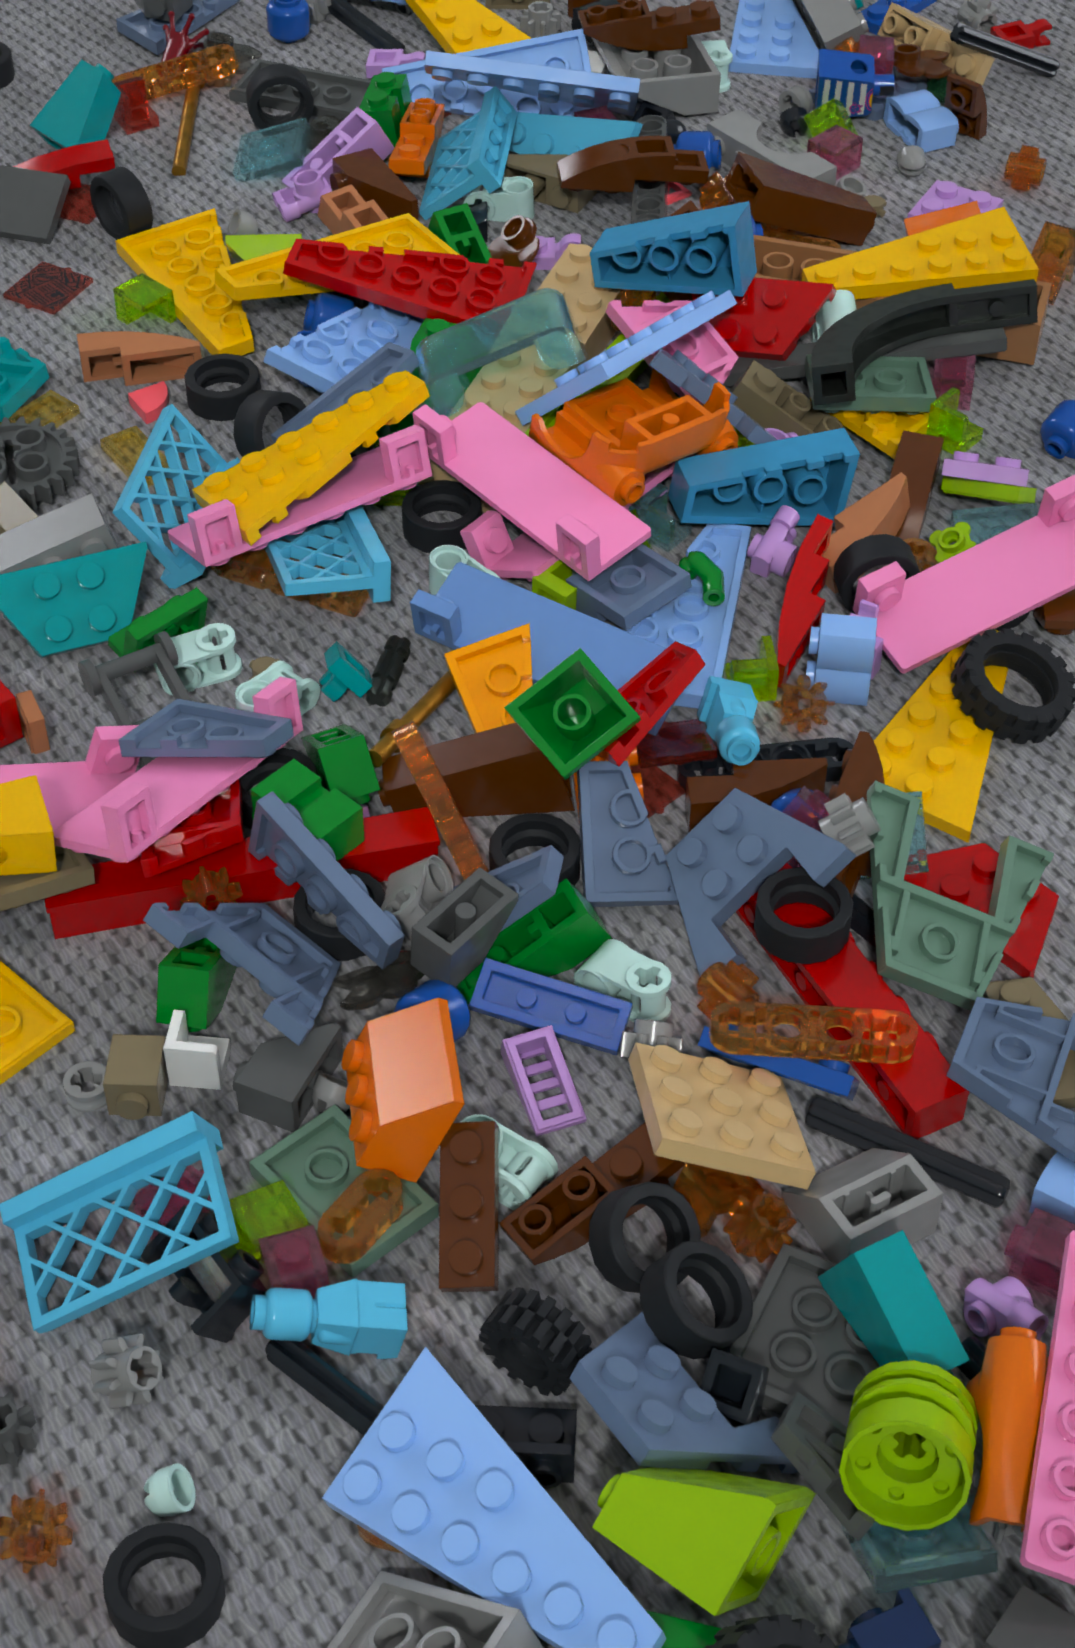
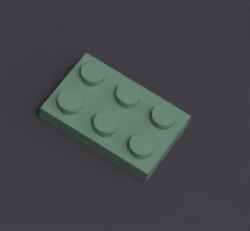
[804,354,937,415]
[249,1104,439,1278]

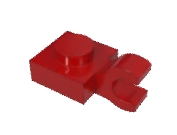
[990,19,1052,49]

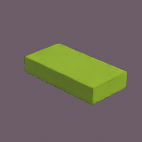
[941,476,1037,505]

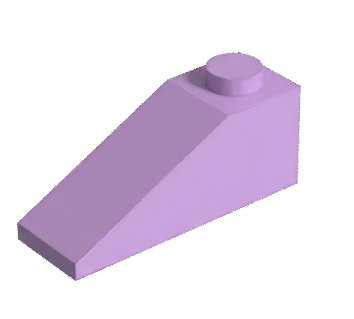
[281,106,395,188]

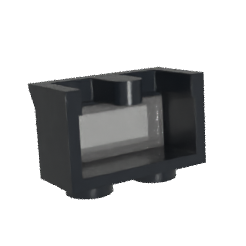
[141,1205,267,1343]

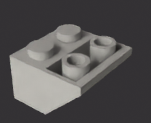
[782,1148,944,1264]

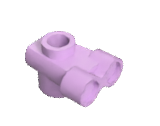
[272,169,332,223]
[747,505,800,578]
[963,1276,1048,1341]

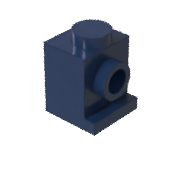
[835,1587,942,1648]

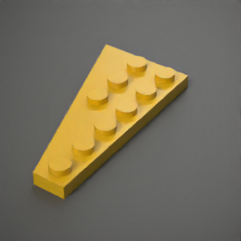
[405,0,531,54]
[801,207,1039,300]
[115,208,254,356]
[215,213,460,301]
[192,370,430,546]
[874,630,1008,843]

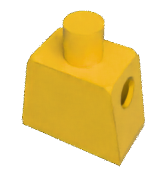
[0,775,57,876]

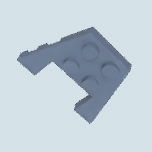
[649,348,777,444]
[665,788,856,990]
[143,903,341,1046]
[946,997,1075,1163]
[570,1311,798,1474]

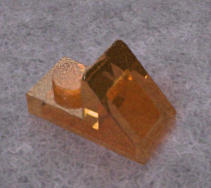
[1031,221,1075,305]

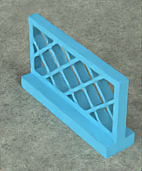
[419,86,517,220]
[112,404,240,589]
[265,505,391,603]
[0,1111,240,1333]

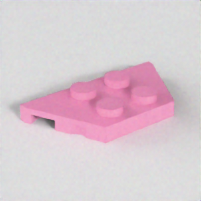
[606,300,739,406]

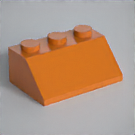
[342,998,464,1183]

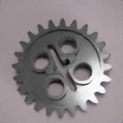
[0,416,80,510]

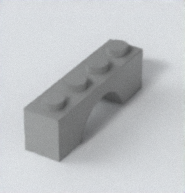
[707,109,837,186]

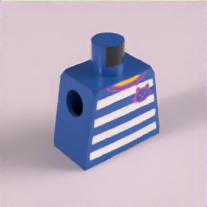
[815,49,894,120]

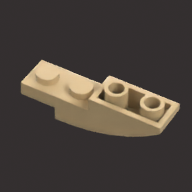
[877,2,995,85]

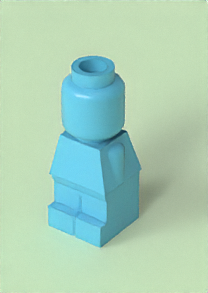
[697,675,761,766]
[250,1278,408,1359]

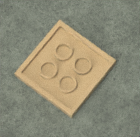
[628,1042,816,1190]

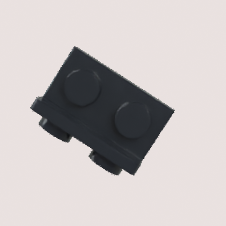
[475,1405,577,1489]

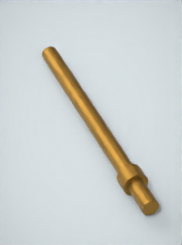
[172,55,206,176]
[369,670,456,767]

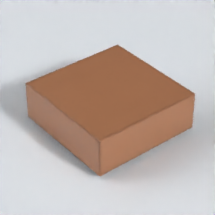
[15,690,50,754]

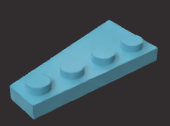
[509,112,643,155]

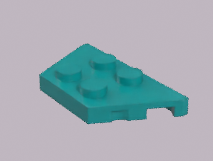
[0,337,50,422]
[0,541,148,658]

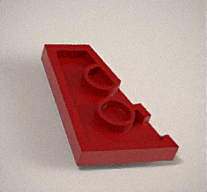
[598,641,706,767]

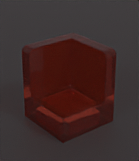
[113,76,159,135]

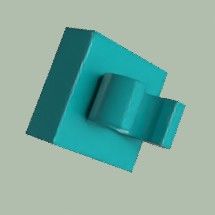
[319,641,373,702]

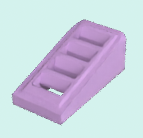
[501,1025,587,1137]

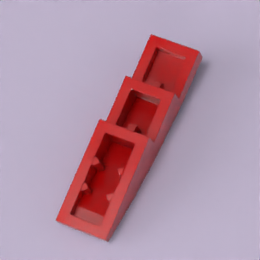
[13,139,115,190]
[773,514,833,688]

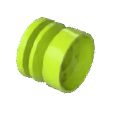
[839,1360,979,1531]

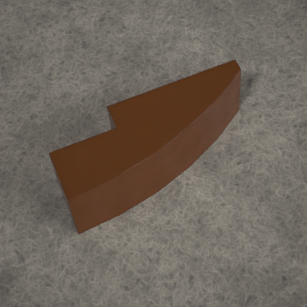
[889,430,944,550]
[685,758,828,833]

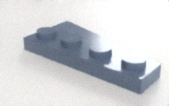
[116,0,240,55]
[271,342,419,443]
[248,791,405,970]

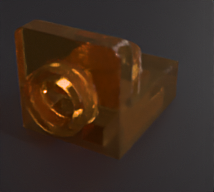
[673,1163,765,1238]

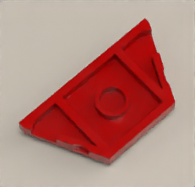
[691,277,836,361]
[141,779,244,878]
[904,843,1059,978]

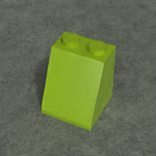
[592,1467,816,1616]

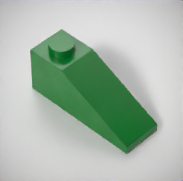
[428,203,492,264]
[301,724,380,805]
[456,878,613,1005]
[156,938,237,1032]

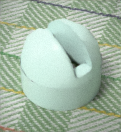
[144,1463,196,1517]

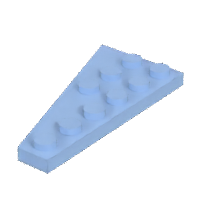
[728,0,819,79]
[382,28,600,119]
[263,302,425,393]
[624,524,751,709]

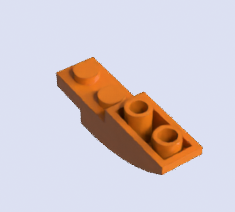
[389,98,445,178]

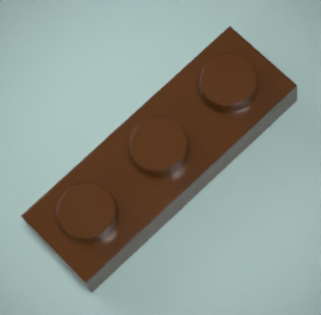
[439,1121,499,1292]

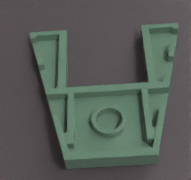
[866,780,1054,1011]

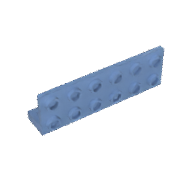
[410,562,678,736]

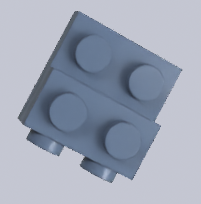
[566,544,692,631]

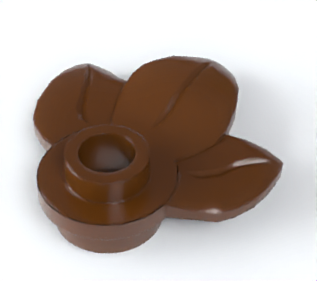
[889,44,952,79]
[488,215,540,267]

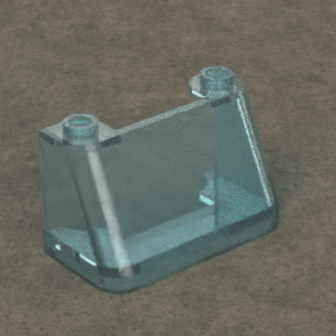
[415,288,589,417]

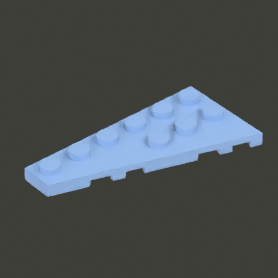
[424,50,640,116]
[515,290,737,426]
[322,1346,666,1648]

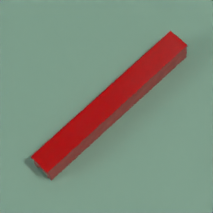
[45,806,440,939]

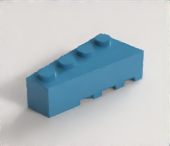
[590,201,757,297]
[668,428,860,526]

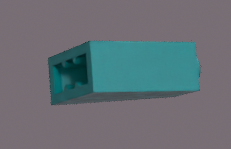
[30,59,121,150]
[818,1230,970,1376]

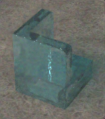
[629,483,692,553]

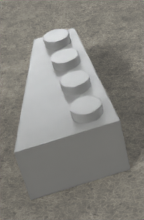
[793,0,869,53]
[0,493,119,615]

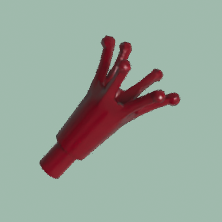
[157,11,209,86]

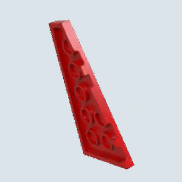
[283,238,537,343]

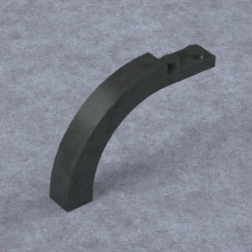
[811,279,1038,406]

